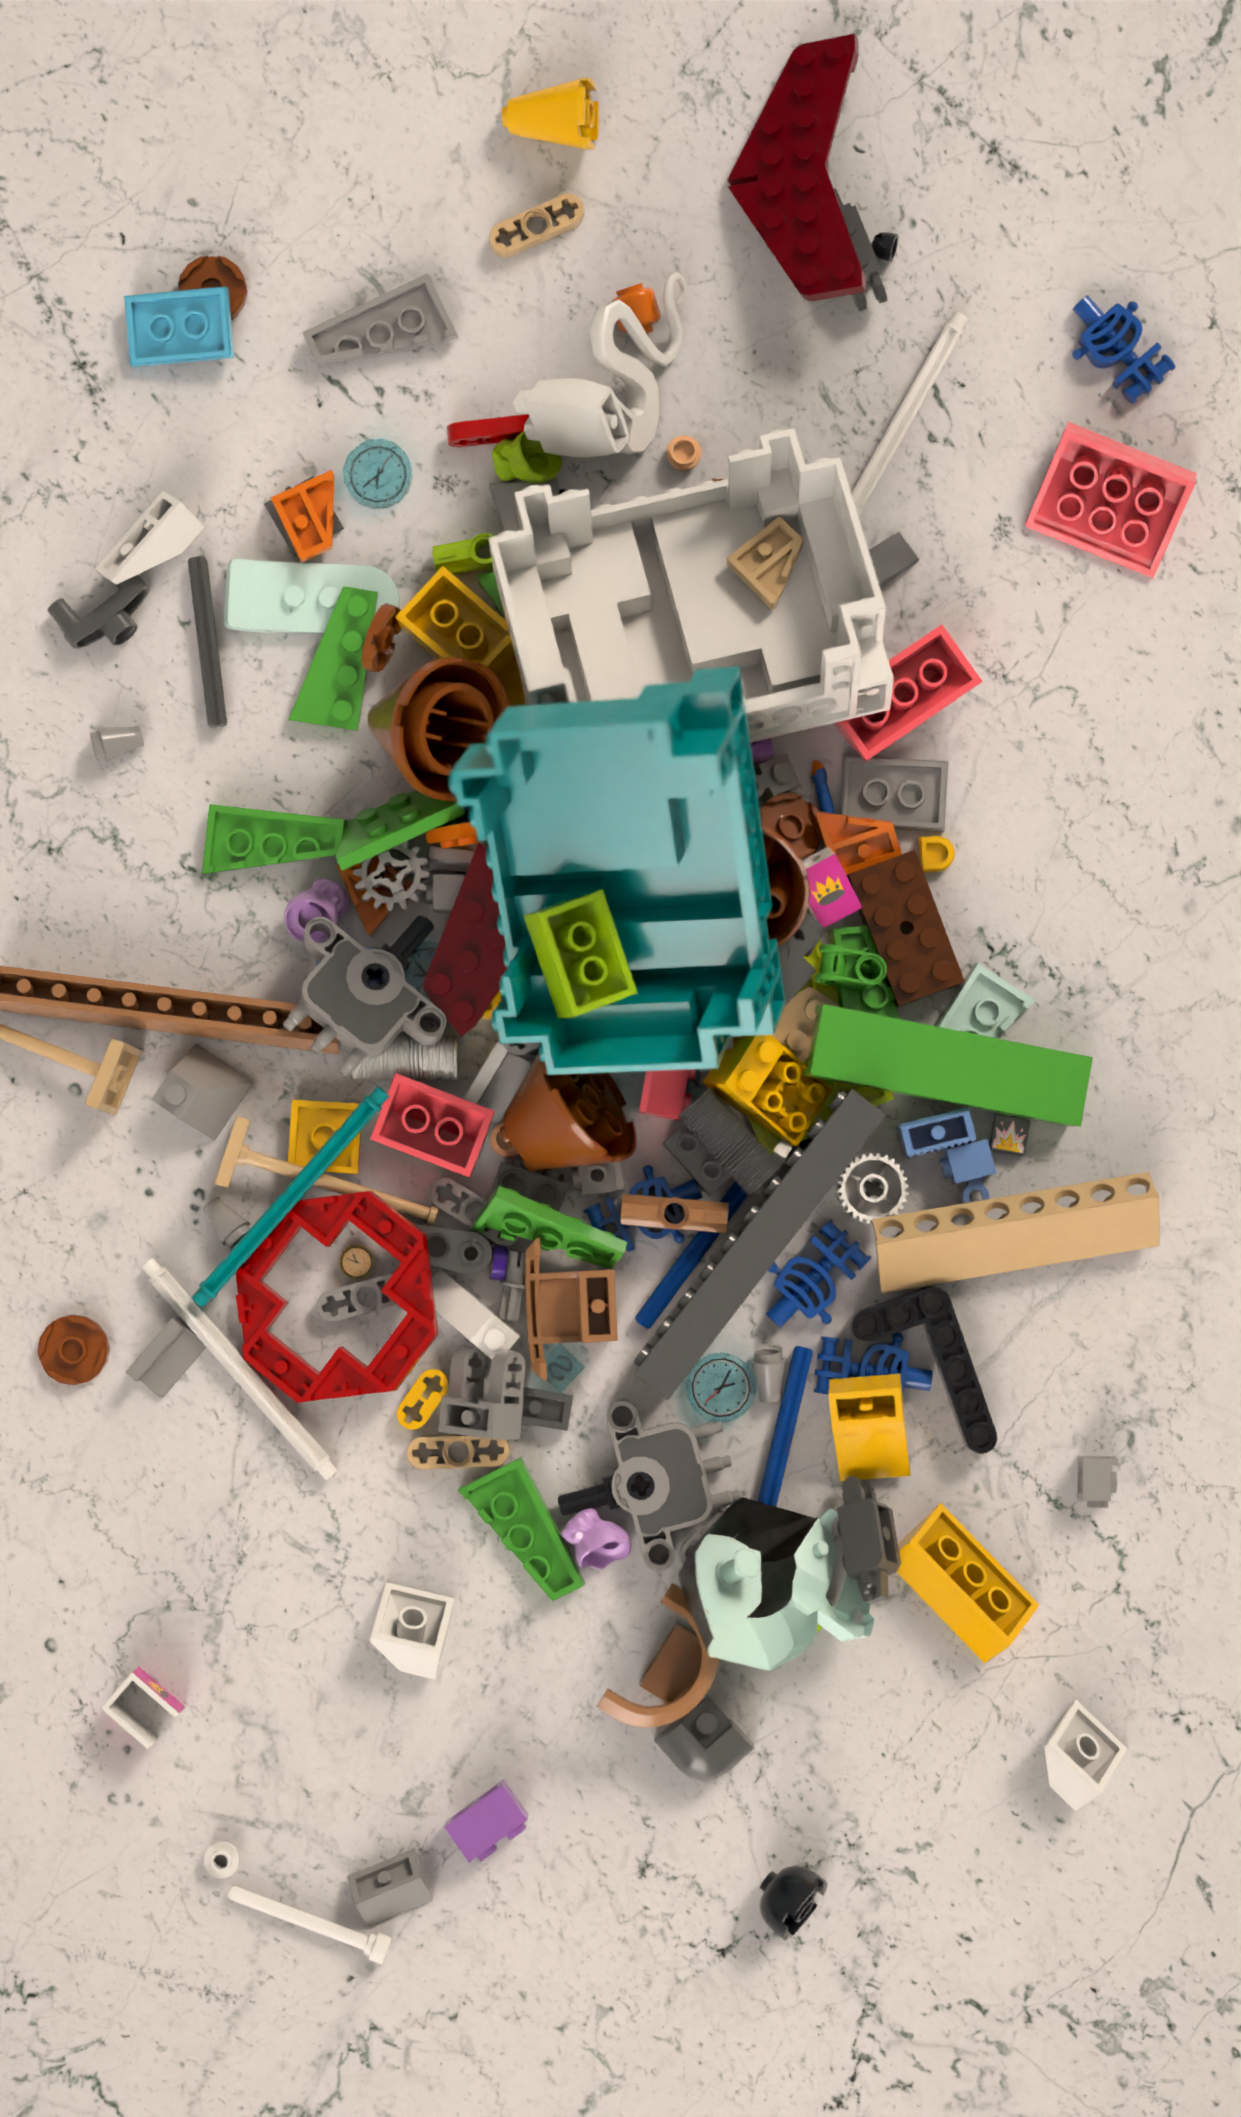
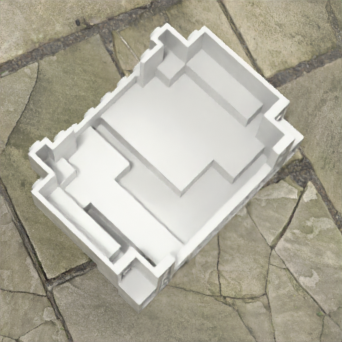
[489,428,894,742]

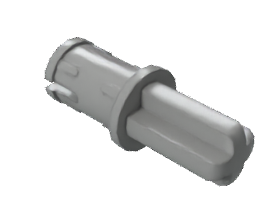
[498,1250,525,1321]

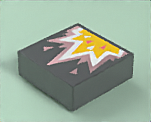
[989,1115,1030,1155]

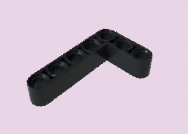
[849,1286,997,1454]

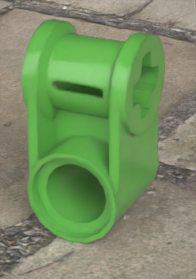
[815,944,887,990]

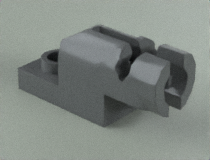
[778,912,826,1006]

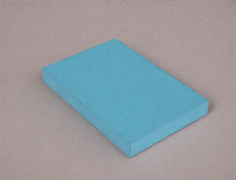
[124,287,234,367]

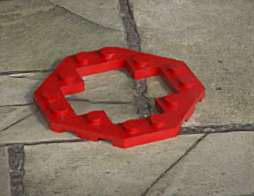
[234,1191,439,1403]

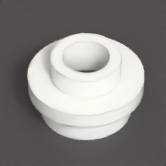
[204,1842,240,1879]

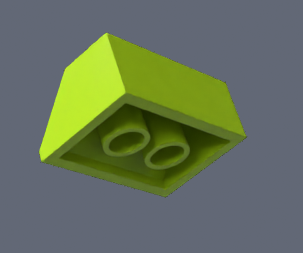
[523,890,637,1018]

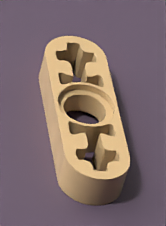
[489,194,584,258]
[407,1435,510,1469]

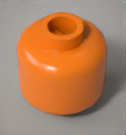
[612,283,661,334]

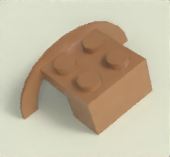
[525,1238,618,1380]

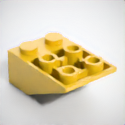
[703,1035,833,1147]
[828,1374,911,1481]

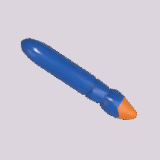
[811,760,835,814]

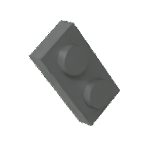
[506,1384,573,1431]

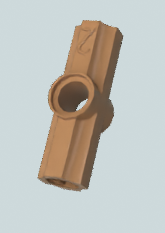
[620,1194,729,1234]

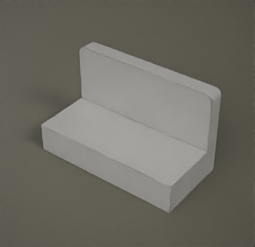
[125,1318,206,1397]
[347,1849,433,1926]

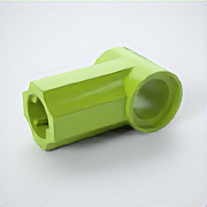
[432,533,494,575]

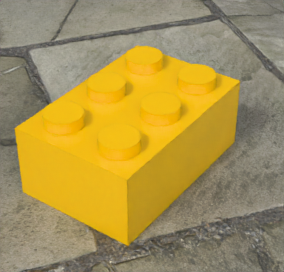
[395,566,515,675]

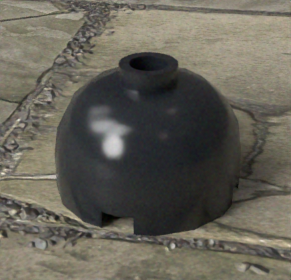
[760,1865,828,1940]

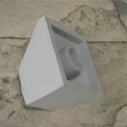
[151,1044,254,1141]

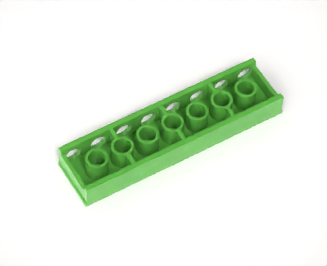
[804,1004,1093,1127]

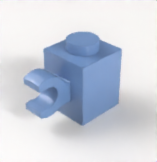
[940,1139,996,1204]

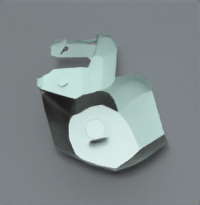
[678,1497,875,1671]

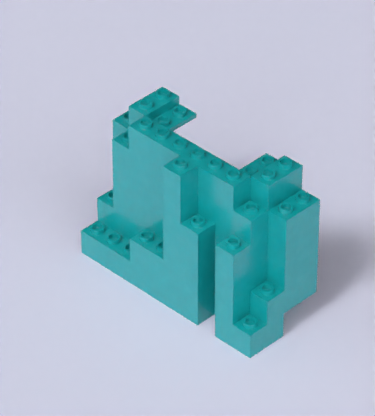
[449,666,786,1075]

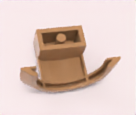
[596,1583,719,1728]

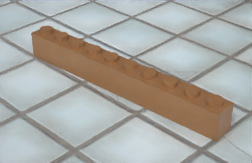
[0,966,341,1055]

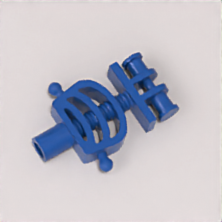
[1072,295,1176,404]
[583,1165,703,1252]
[766,1219,872,1328]
[813,1333,933,1395]

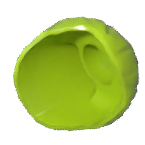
[492,431,562,483]

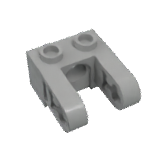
[438,1346,525,1440]

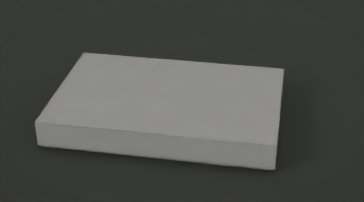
[840,755,948,832]

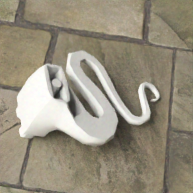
[513,272,686,458]

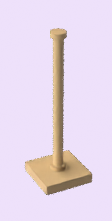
[0,1024,143,1115]
[214,1116,438,1226]

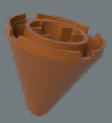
[367,657,512,802]

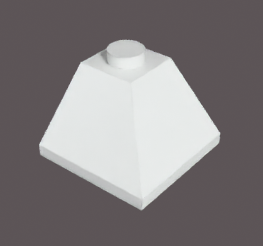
[370,1582,455,1679]
[1044,1700,1128,1811]

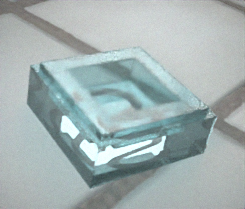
[545,1343,585,1393]

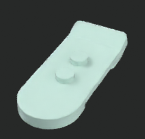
[224,558,400,634]

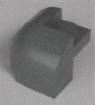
[654,1695,755,1781]

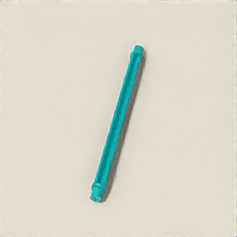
[192,1086,389,1307]

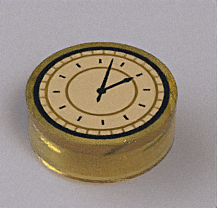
[339,1244,375,1280]

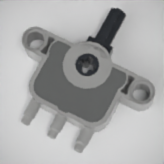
[283,915,447,1076]
[558,1399,741,1571]

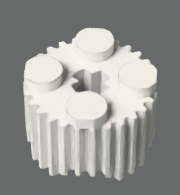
[836,1153,909,1224]

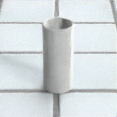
[351,1035,459,1081]

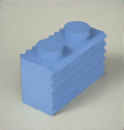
[896,1107,976,1159]

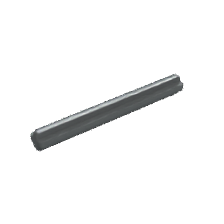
[188,556,227,728]

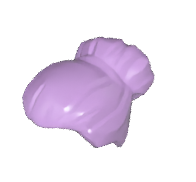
[284,877,350,943]
[561,1508,632,1570]

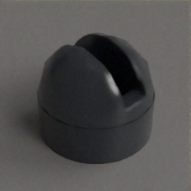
[871,232,898,262]

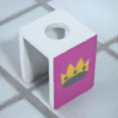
[802,847,861,928]
[101,1667,185,1749]

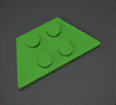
[335,792,465,871]

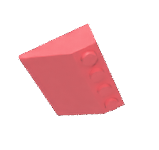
[1025,422,1197,578]

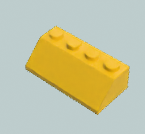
[897,1503,1039,1664]

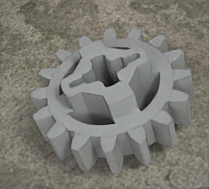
[353,840,430,913]

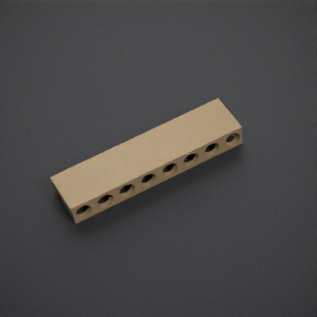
[872,1172,1160,1294]

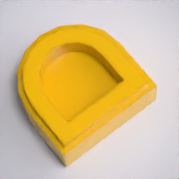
[918,836,955,873]

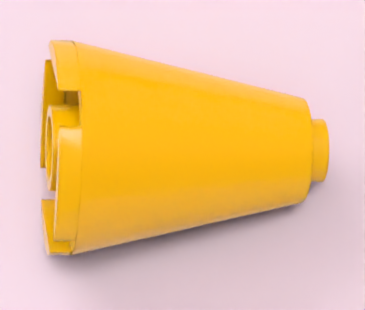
[501,78,599,150]

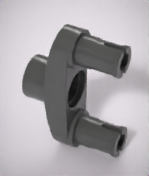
[48,575,149,649]

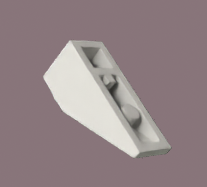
[95,491,204,585]
[432,1268,521,1359]

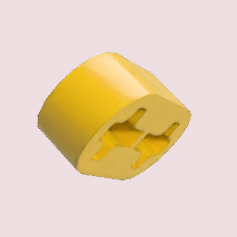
[397,1368,449,1430]

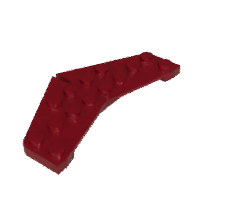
[727,33,866,301]
[423,839,507,1038]

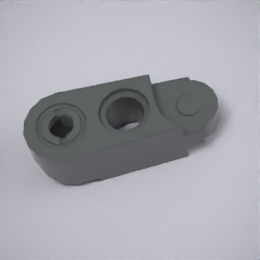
[414,1224,492,1275]

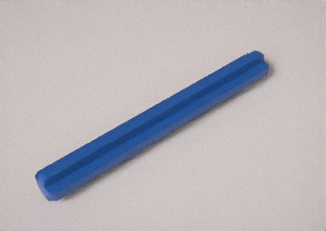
[635,1182,748,1329]
[758,1346,813,1507]

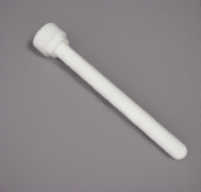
[227,1886,392,1965]

